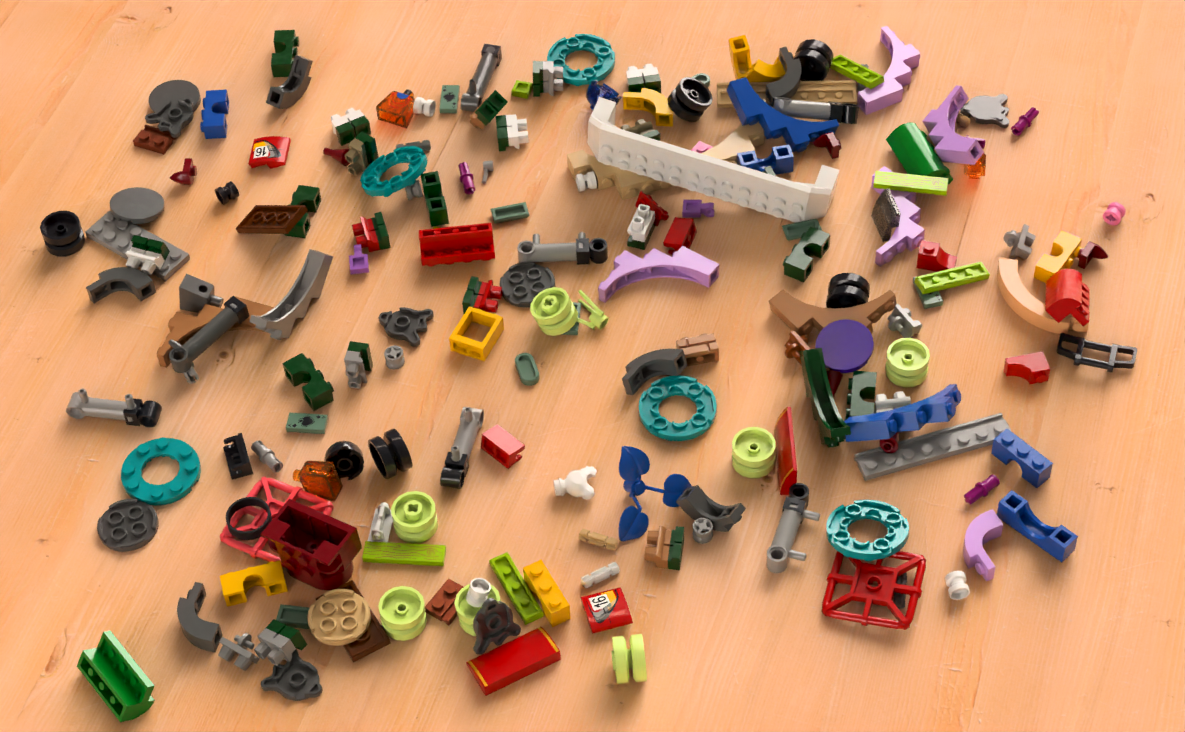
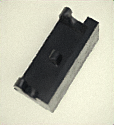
[223,433,253,480]

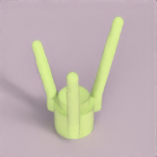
[576,290,609,330]

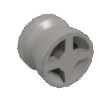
[405,180,423,200]
[384,345,405,370]
[692,518,713,544]

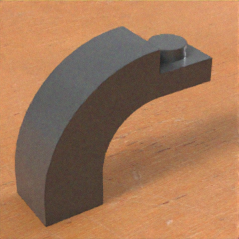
[765,46,801,107]
[266,55,313,109]
[86,267,156,303]
[622,349,687,395]
[676,485,746,532]
[177,582,223,652]

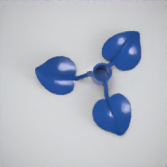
[618,446,692,541]

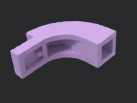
[963,509,1003,581]

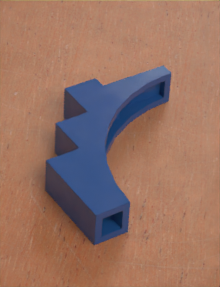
[727,77,839,153]
[844,384,961,442]

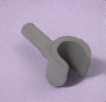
[482,161,493,184]

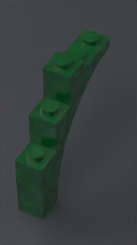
[799,348,851,448]

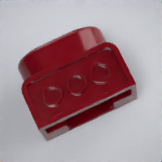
[261,499,362,590]

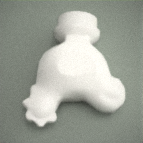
[553,466,597,500]

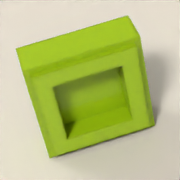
[511,80,533,99]

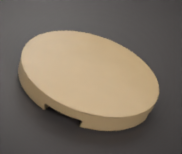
[307,589,371,646]

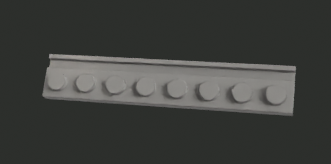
[854,413,1012,481]

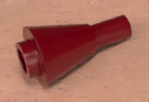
[323,148,350,166]
[826,369,843,398]
[879,432,901,453]

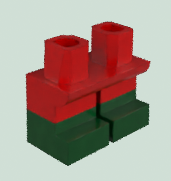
[352,212,391,252]
[462,276,503,314]

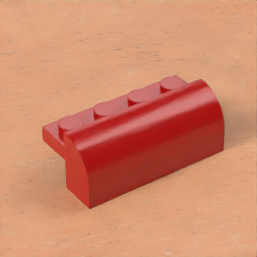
[419,223,495,267]
[1045,269,1090,327]

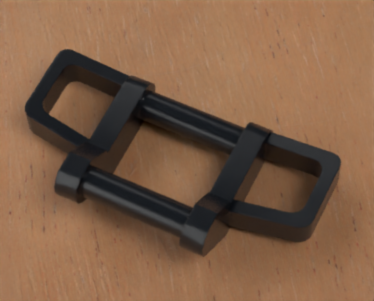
[1057,333,1137,373]

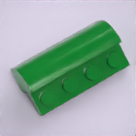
[886,122,953,185]
[77,630,155,722]

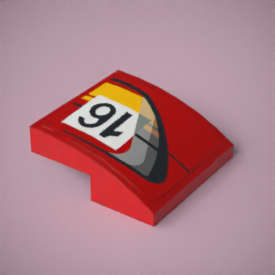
[248,136,291,169]
[581,587,633,634]

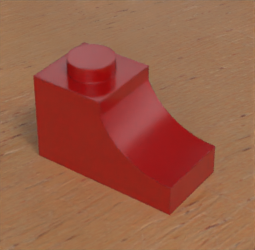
[916,240,957,272]
[1004,351,1050,384]

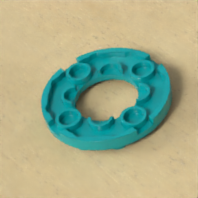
[547,34,615,86]
[360,146,428,197]
[639,375,717,441]
[121,437,201,506]
[826,499,909,562]

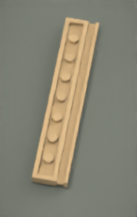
[717,80,857,108]

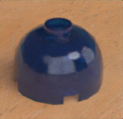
[586,80,622,110]

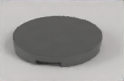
[149,80,201,113]
[110,187,164,224]
[500,262,555,308]
[97,499,159,552]

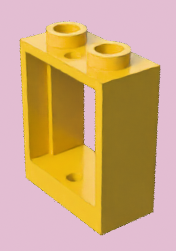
[449,306,504,361]

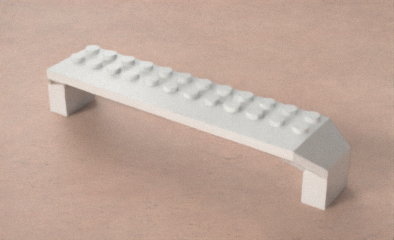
[587,97,839,223]

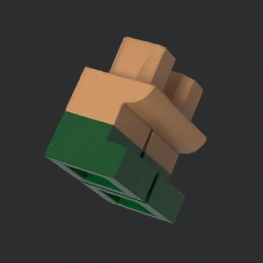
[469,90,508,130]
[645,526,684,570]

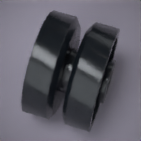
[793,39,834,81]
[667,77,713,122]
[40,211,85,256]
[826,273,870,309]
[368,429,413,479]

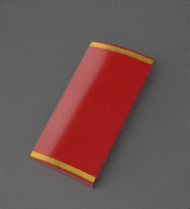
[774,407,797,495]
[466,627,561,696]

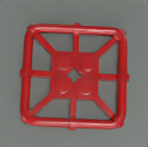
[821,551,926,630]

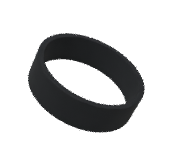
[226,497,272,540]

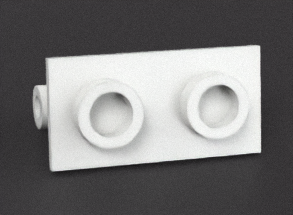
[368,502,393,542]

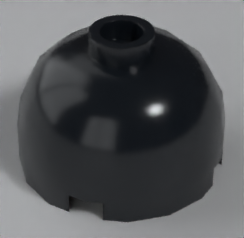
[324,440,364,481]

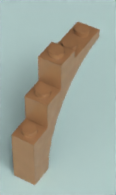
[769,290,897,336]
[157,296,274,368]

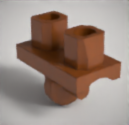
[785,331,815,366]

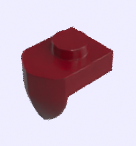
[812,132,841,159]
[170,158,197,185]
[1077,241,1108,269]

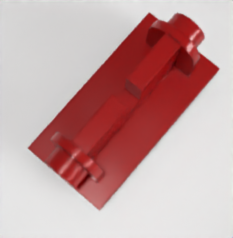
[635,191,669,226]

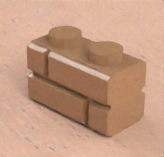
[676,333,719,366]

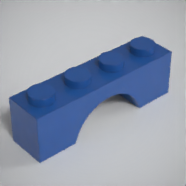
[997,490,1078,562]

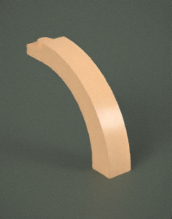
[997,258,1090,334]

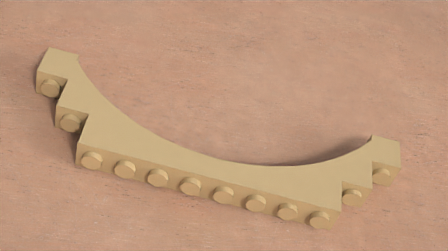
[567,99,767,200]

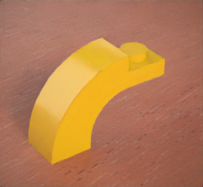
[729,35,752,80]
[745,51,789,82]
[623,88,673,127]

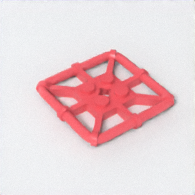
[220,476,334,568]

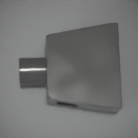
[179,274,224,313]

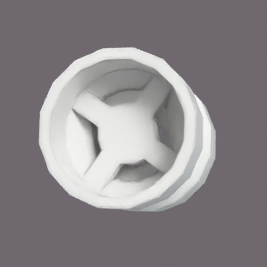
[413,97,436,117]
[575,171,597,192]
[945,571,970,600]
[466,578,491,607]

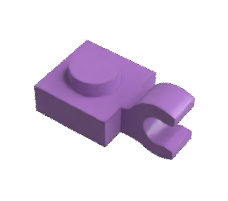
[682,200,714,218]
[349,244,369,274]

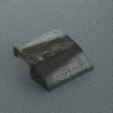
[872,188,901,242]

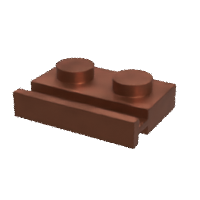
[133,125,177,155]
[425,578,464,626]

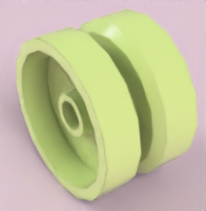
[530,287,578,336]
[885,338,930,388]
[732,427,776,478]
[391,491,438,544]
[454,584,501,636]
[378,586,427,641]
[611,634,647,684]

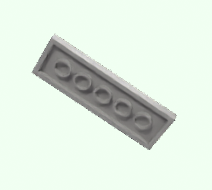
[85,211,190,281]

